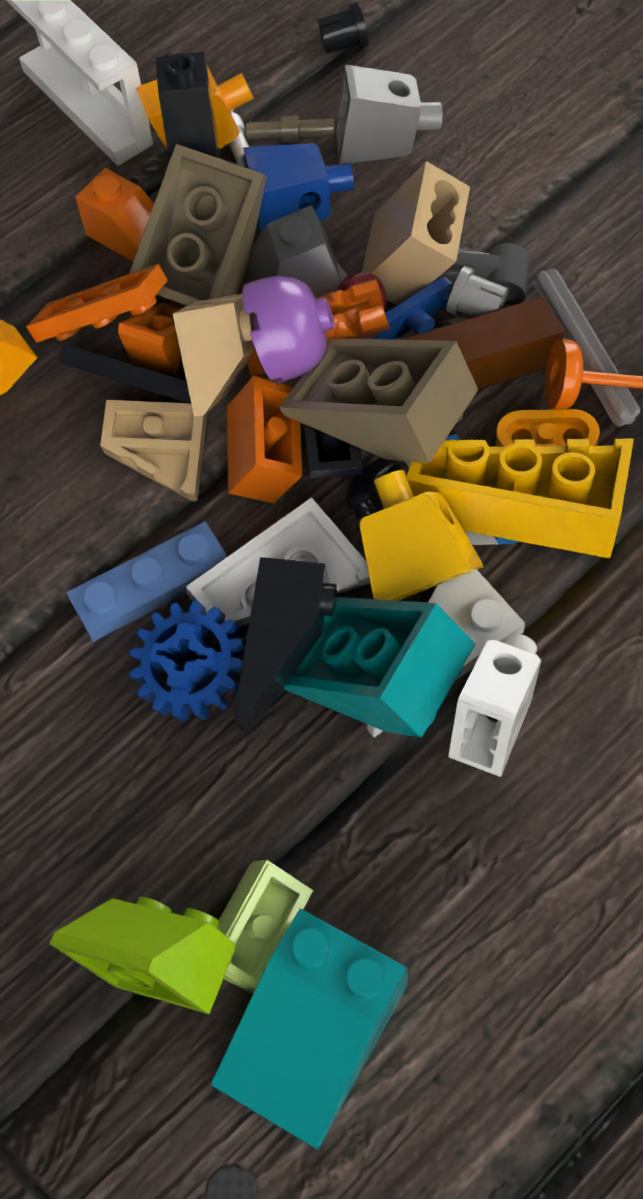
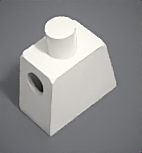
[448,633,541,777]

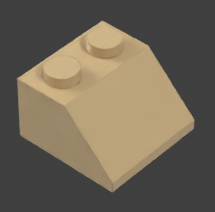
[172,294,256,417]

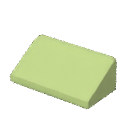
[217,860,313,994]

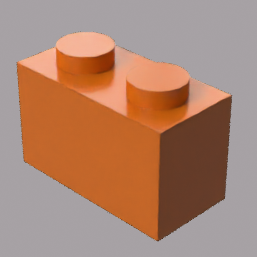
[227,376,302,504]

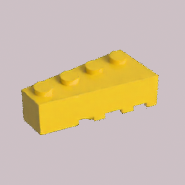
[407,439,634,559]

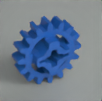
[129,601,246,722]

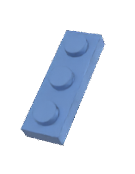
[66,521,228,642]

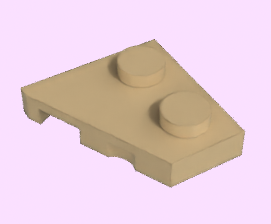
[100,400,207,501]

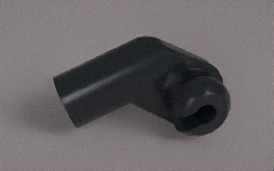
[346,457,401,520]

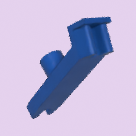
[373,277,453,340]

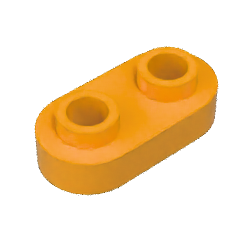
[496,409,600,447]

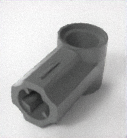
[433,243,530,308]

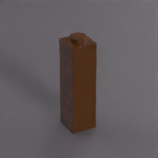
[402,297,565,390]

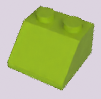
[49,897,237,1014]

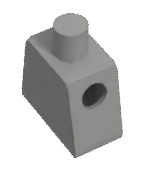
[335,65,443,164]

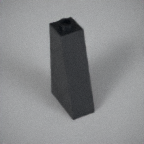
[156,51,221,160]

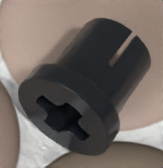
[317,2,369,54]

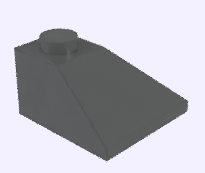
[244,205,342,298]

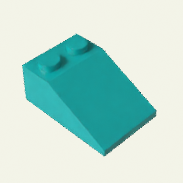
[283,597,476,738]
[211,908,408,1150]

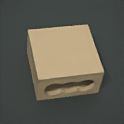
[362,161,470,306]

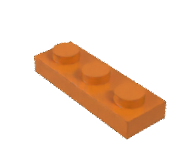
[26,264,168,343]

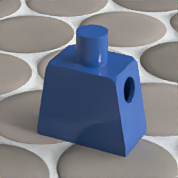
[244,143,354,234]

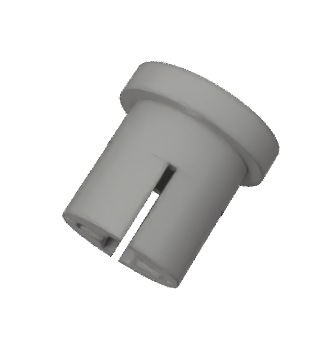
[446,266,509,318]

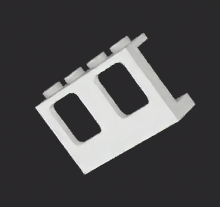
[6,0,154,166]

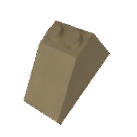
[129,144,267,308]
[279,338,478,463]

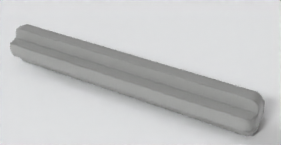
[533,268,640,427]

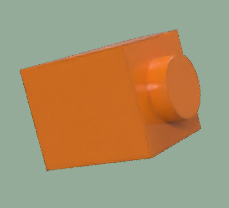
[75,168,154,262]

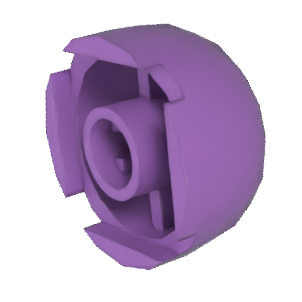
[242,275,335,384]

